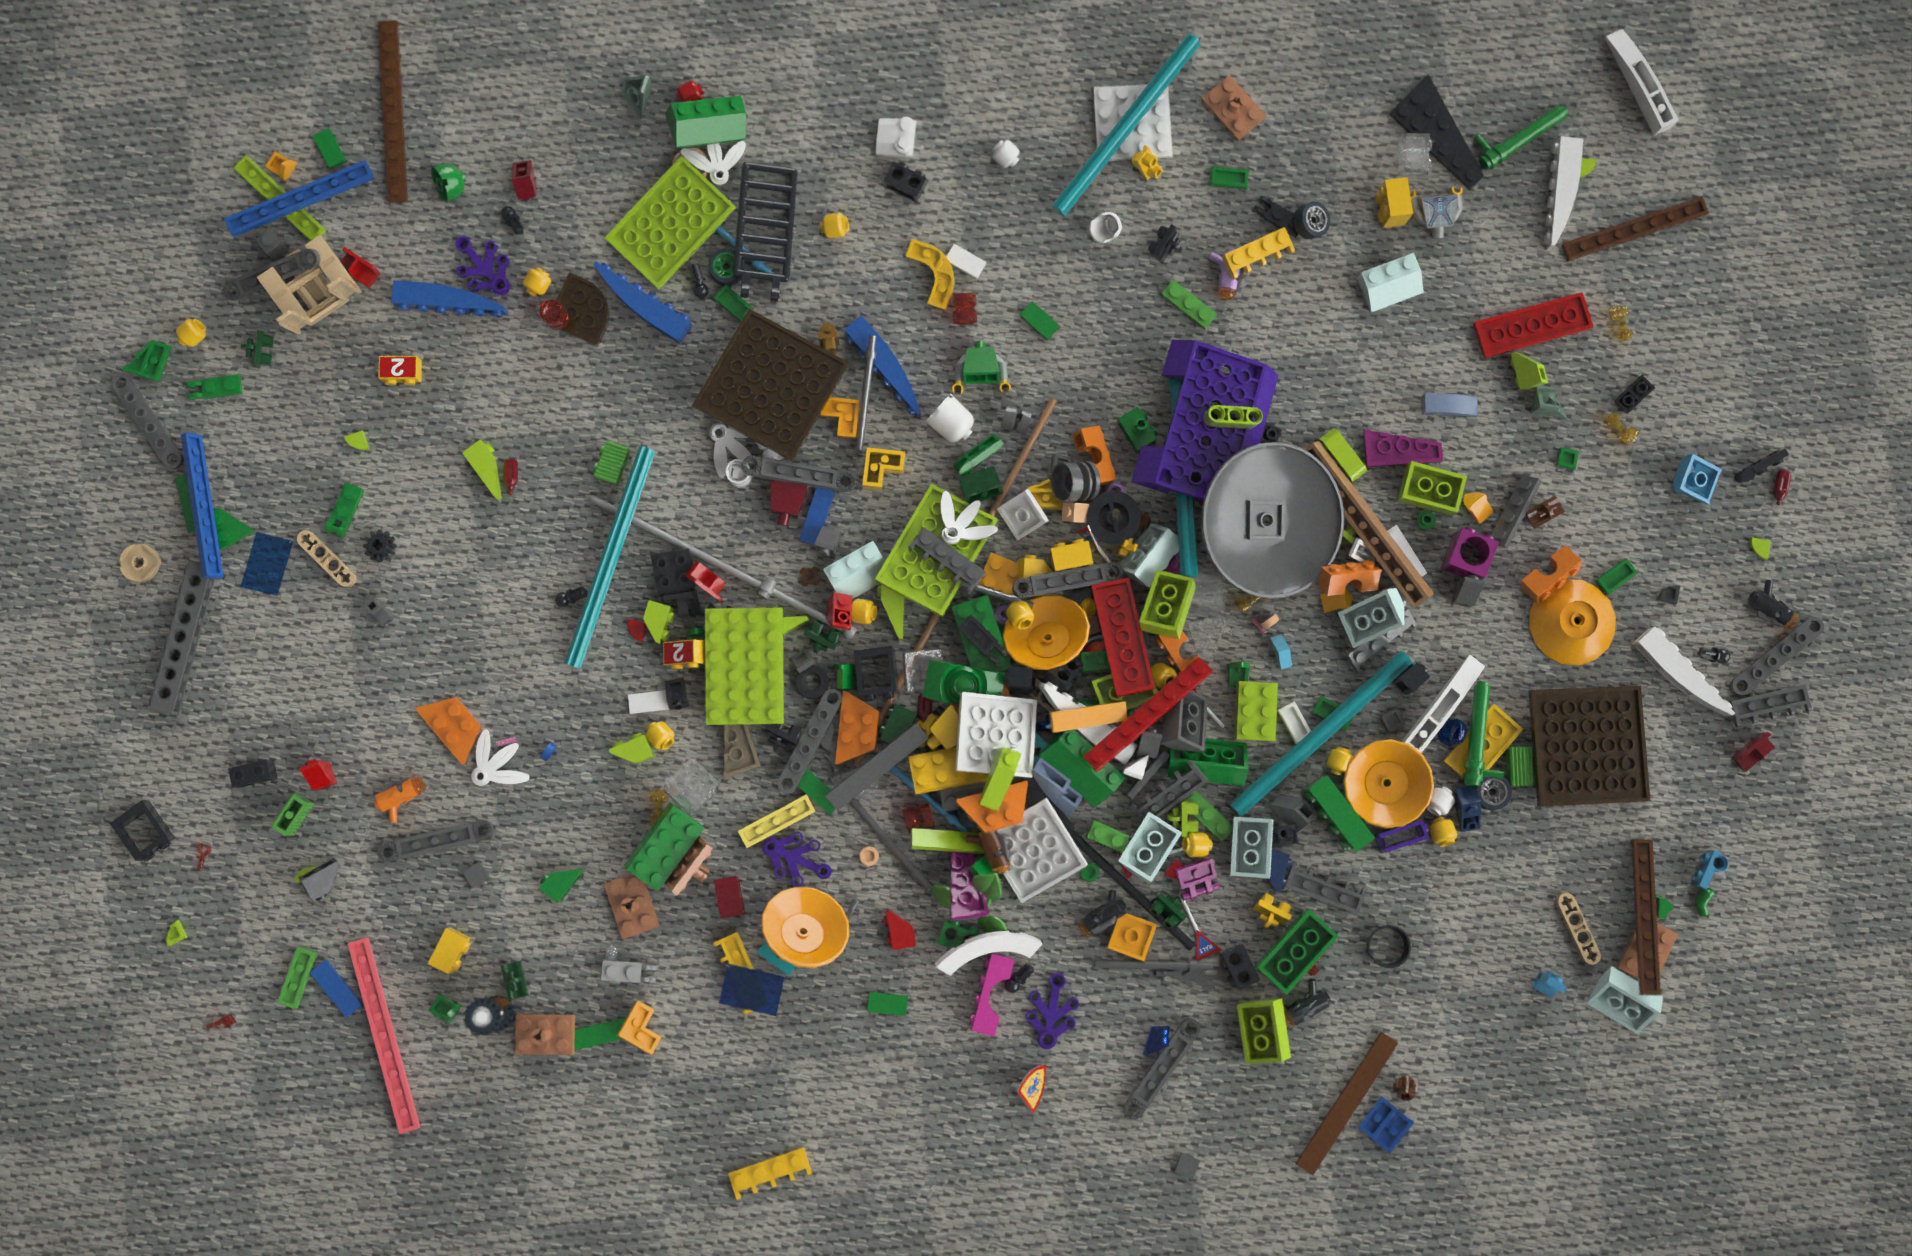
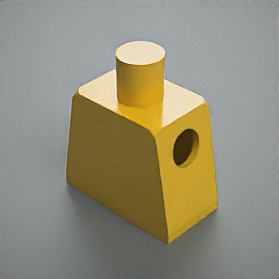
[926,704,959,750]

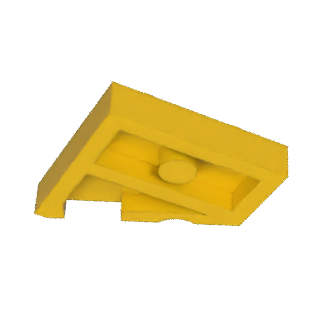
[1027,479,1063,510]

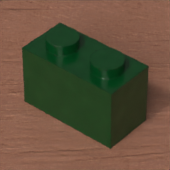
[958,466,1003,504]
[878,704,917,744]

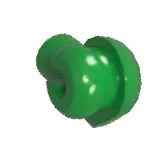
[1695,888,1714,916]

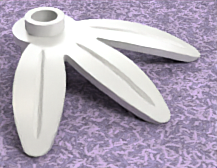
[681,141,746,185]
[709,423,754,478]
[940,491,998,544]
[471,730,529,786]

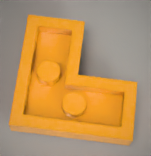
[820,397,860,439]
[617,1000,661,1055]

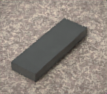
[1125,751,1170,800]

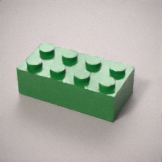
[951,595,1011,672]
[1302,775,1375,852]
[623,802,705,891]
[1254,908,1339,995]

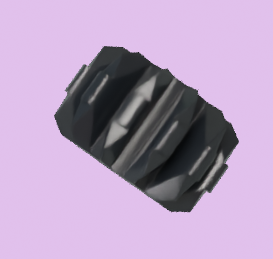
[363,530,397,563]

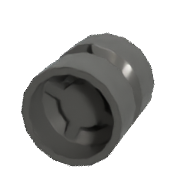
[1001,404,1033,435]

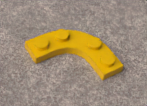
[906,239,955,311]

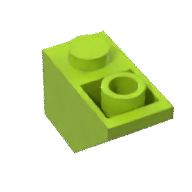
[1510,352,1548,390]
[643,600,675,645]
[608,733,656,764]

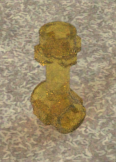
[1610,305,1633,342]
[1605,411,1639,445]
[1237,595,1268,614]
[649,789,669,826]

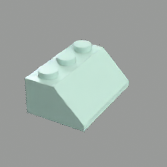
[1357,253,1424,312]
[1120,523,1179,587]
[823,541,885,599]
[1338,588,1404,648]
[1118,812,1182,884]
[1230,817,1273,879]
[1586,966,1663,1034]

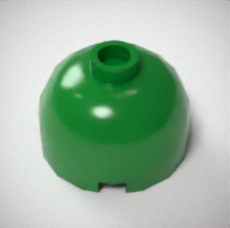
[431,163,466,202]

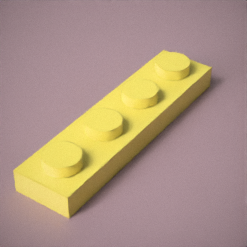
[738,794,816,848]

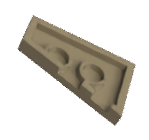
[724,724,761,779]

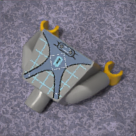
[1411,187,1463,238]

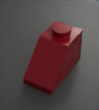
[512,160,537,200]

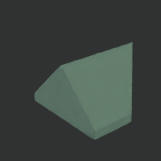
[620,75,653,119]
[1532,386,1568,419]

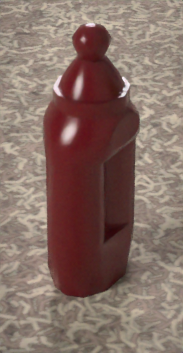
[503,459,518,495]
[1774,469,1791,505]
[917,693,933,723]

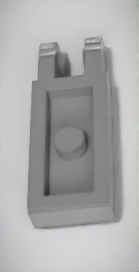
[600,960,657,983]

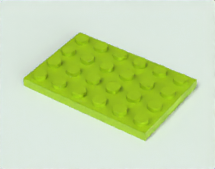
[605,155,736,290]
[875,484,998,617]
[705,608,784,725]

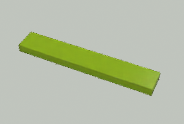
[233,155,327,241]

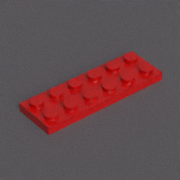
[1473,292,1594,359]
[1091,578,1155,697]

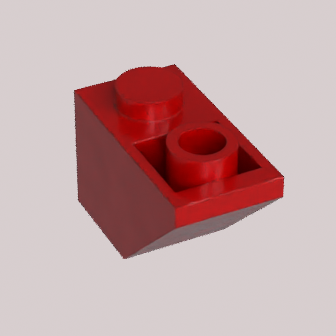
[826,592,852,630]
[299,759,337,791]
[883,910,916,950]

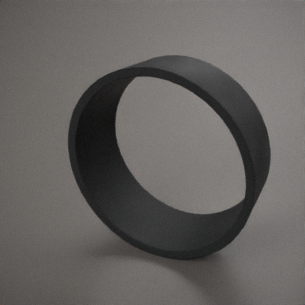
[1367,925,1411,968]

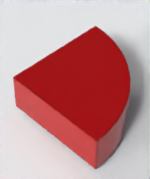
[627,619,647,642]
[1084,642,1105,652]
[1164,859,1184,879]

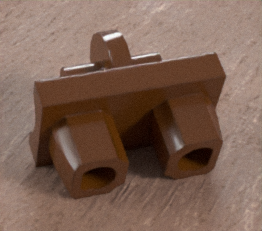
[1525,496,1565,529]

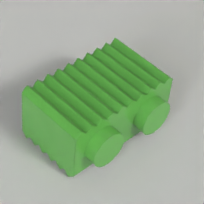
[593,441,631,486]
[1505,747,1535,786]
[271,793,314,836]
[1086,820,1130,853]

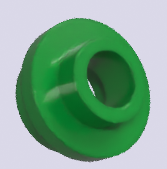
[1416,511,1436,530]

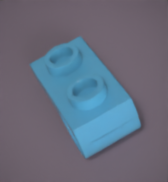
[1693,850,1728,889]
[1532,970,1567,998]

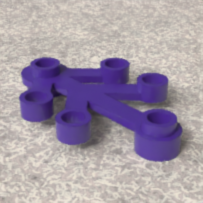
[455,236,510,296]
[762,831,832,887]
[1025,973,1079,1049]

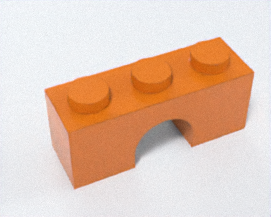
[1072,425,1116,486]
[1520,545,1582,603]
[1318,560,1381,596]
[1155,630,1199,675]

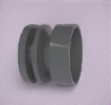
[1051,461,1100,503]

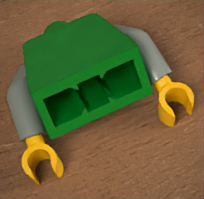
[952,341,1011,394]

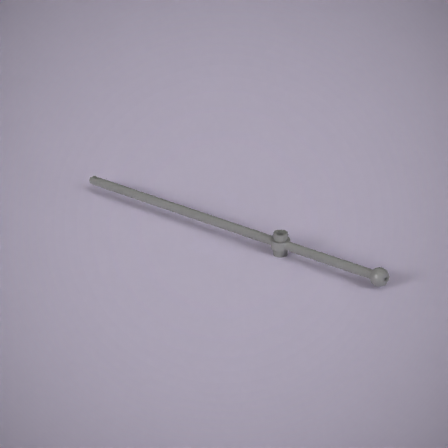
[589,495,857,639]

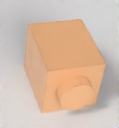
[1062,502,1090,523]

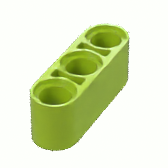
[1203,405,1263,429]
[1318,428,1367,483]

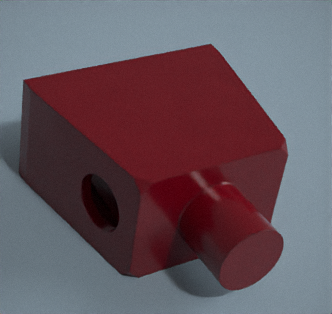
[771,480,808,527]

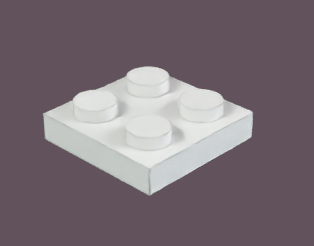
[997,489,1049,541]

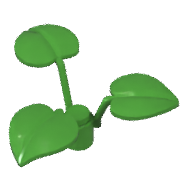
[930,873,1007,933]

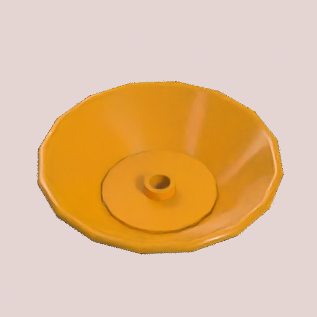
[1529,579,1616,665]
[1002,595,1090,670]
[1343,739,1434,828]
[762,887,849,968]

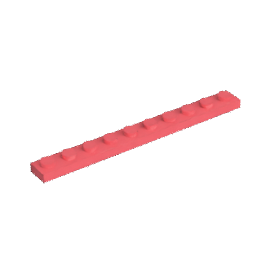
[348,937,420,1134]

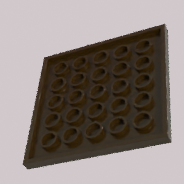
[692,308,849,462]
[1528,686,1651,807]

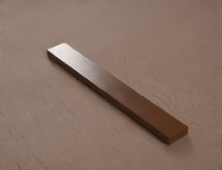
[1561,196,1709,262]
[1631,839,1661,996]
[1296,1032,1399,1175]

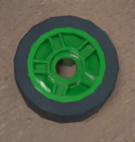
[708,248,745,287]

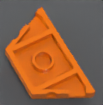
[835,691,880,765]
[415,697,482,765]
[955,781,1028,834]

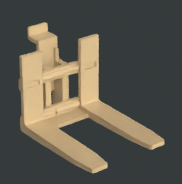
[257,235,362,334]

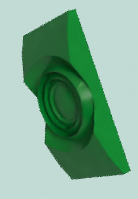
[922,658,1005,704]

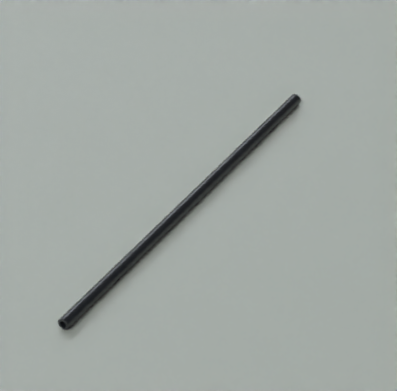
[933,705,1196,950]

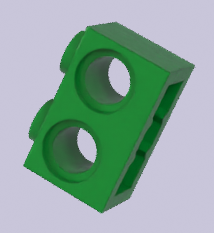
[937,920,981,949]

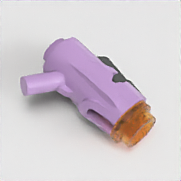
[1209,249,1245,300]

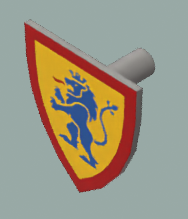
[1010,1065,1046,1114]

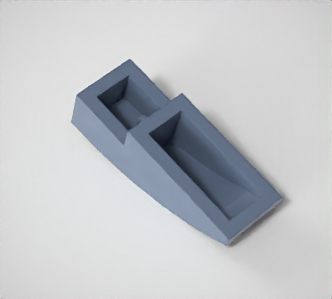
[1421,393,1478,416]
[1031,757,1083,816]

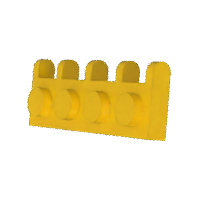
[1221,227,1295,280]
[713,932,769,1015]
[728,1147,812,1200]

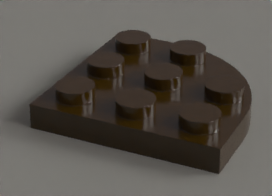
[545,272,609,347]

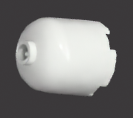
[925,394,974,443]

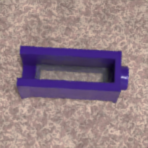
[1374,820,1429,853]

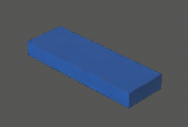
[799,488,835,546]
[310,960,363,1018]

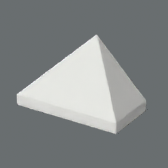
[1348,538,1377,565]
[1123,755,1149,780]

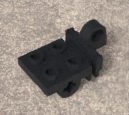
[650,548,701,618]

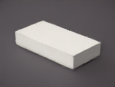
[946,244,986,279]
[628,690,669,714]
[1277,701,1311,744]

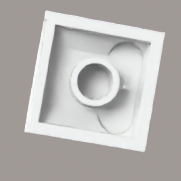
[876,117,916,159]

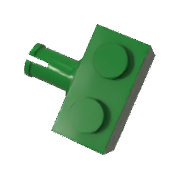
[1117,407,1158,454]

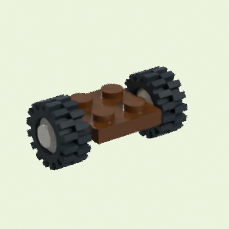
[463,995,516,1036]

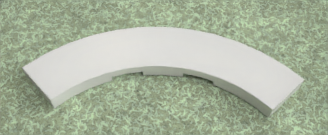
[935,931,1042,976]

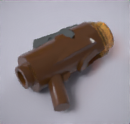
[966,830,1011,875]

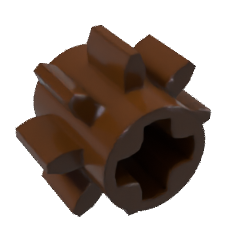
[1393,1076,1418,1101]

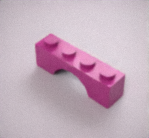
[969,953,1014,1037]

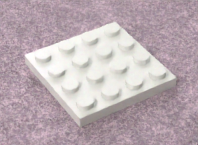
[1093,85,1173,161]
[955,692,1037,778]
[997,798,1088,903]

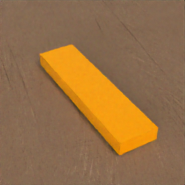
[1050,701,1128,732]

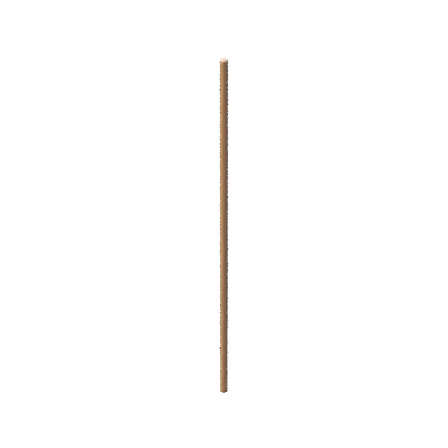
[852,398,1057,767]

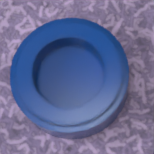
[540,742,557,761]

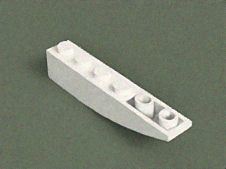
[1605,29,1679,136]
[1544,136,1583,251]
[1632,627,1735,717]
[1401,655,1485,753]
[1038,682,1138,765]

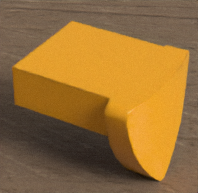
[265,151,297,181]
[1463,492,1494,524]
[1320,589,1353,613]

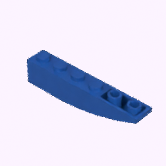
[594,261,692,344]
[391,280,509,318]
[844,315,921,418]

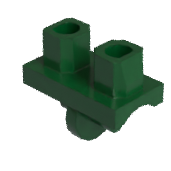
[240,330,274,368]
[803,619,841,654]
[1149,893,1187,929]
[501,961,529,1000]

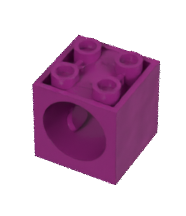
[1440,527,1499,580]

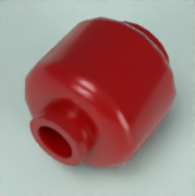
[675,80,704,102]

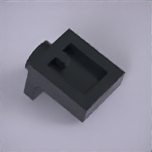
[665,678,689,710]

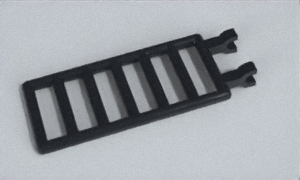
[733,162,798,302]

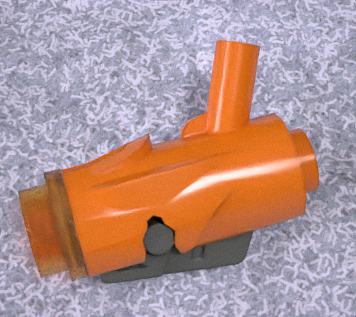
[373,776,426,823]

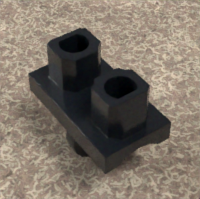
[1148,224,1182,263]
[765,721,801,751]
[1272,824,1299,848]

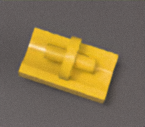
[1131,145,1163,180]
[1252,893,1292,928]

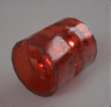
[952,293,977,325]
[539,299,569,330]
[902,802,935,833]

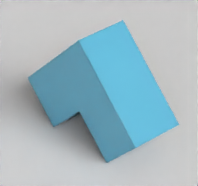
[1270,634,1292,670]

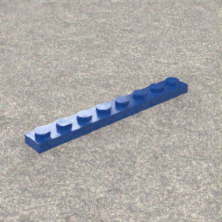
[224,160,375,238]
[181,432,224,580]

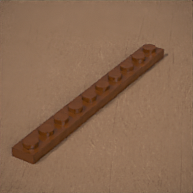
[378,20,408,203]

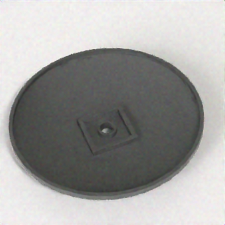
[1201,442,1344,598]

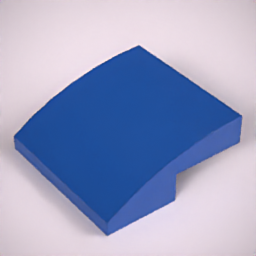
[1358,1097,1414,1154]

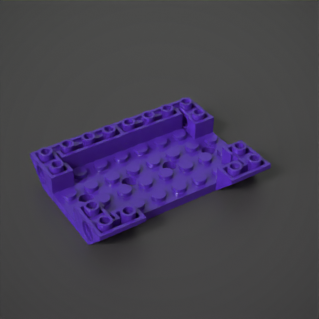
[1131,340,1279,501]

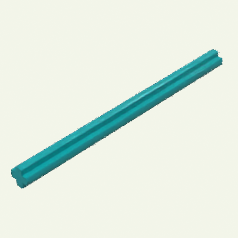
[1051,33,1201,217]
[1169,378,1198,578]
[564,446,655,668]
[1229,651,1413,817]

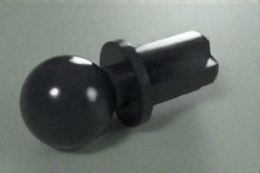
[501,206,524,235]
[689,263,709,298]
[555,586,588,607]
[1697,647,1730,664]
[1004,963,1034,993]

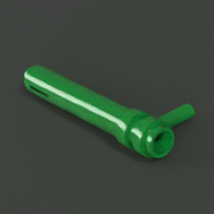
[1474,105,1568,170]
[1463,681,1504,787]

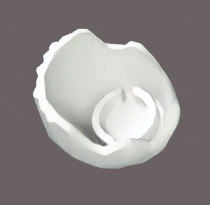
[1089,212,1122,244]

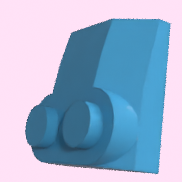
[1672,454,1722,504]

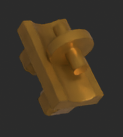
[818,323,840,355]

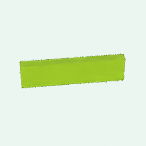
[910,828,985,854]

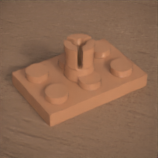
[1201,75,1266,141]
[664,835,713,896]
[604,874,660,939]
[1617,923,1678,979]
[515,1014,575,1055]

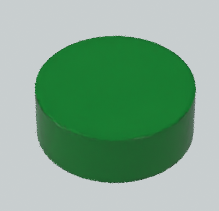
[1080,863,1099,882]

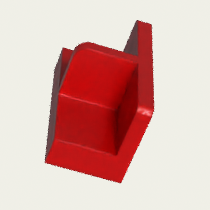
[340,247,380,289]
[685,561,726,602]

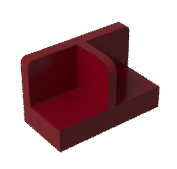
[1732,732,1775,772]
[714,875,746,918]

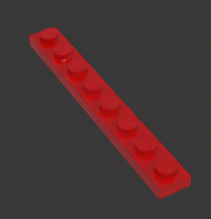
[1083,657,1212,772]

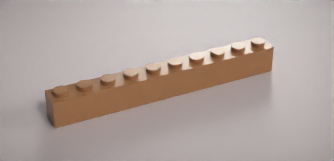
[1304,441,1434,609]

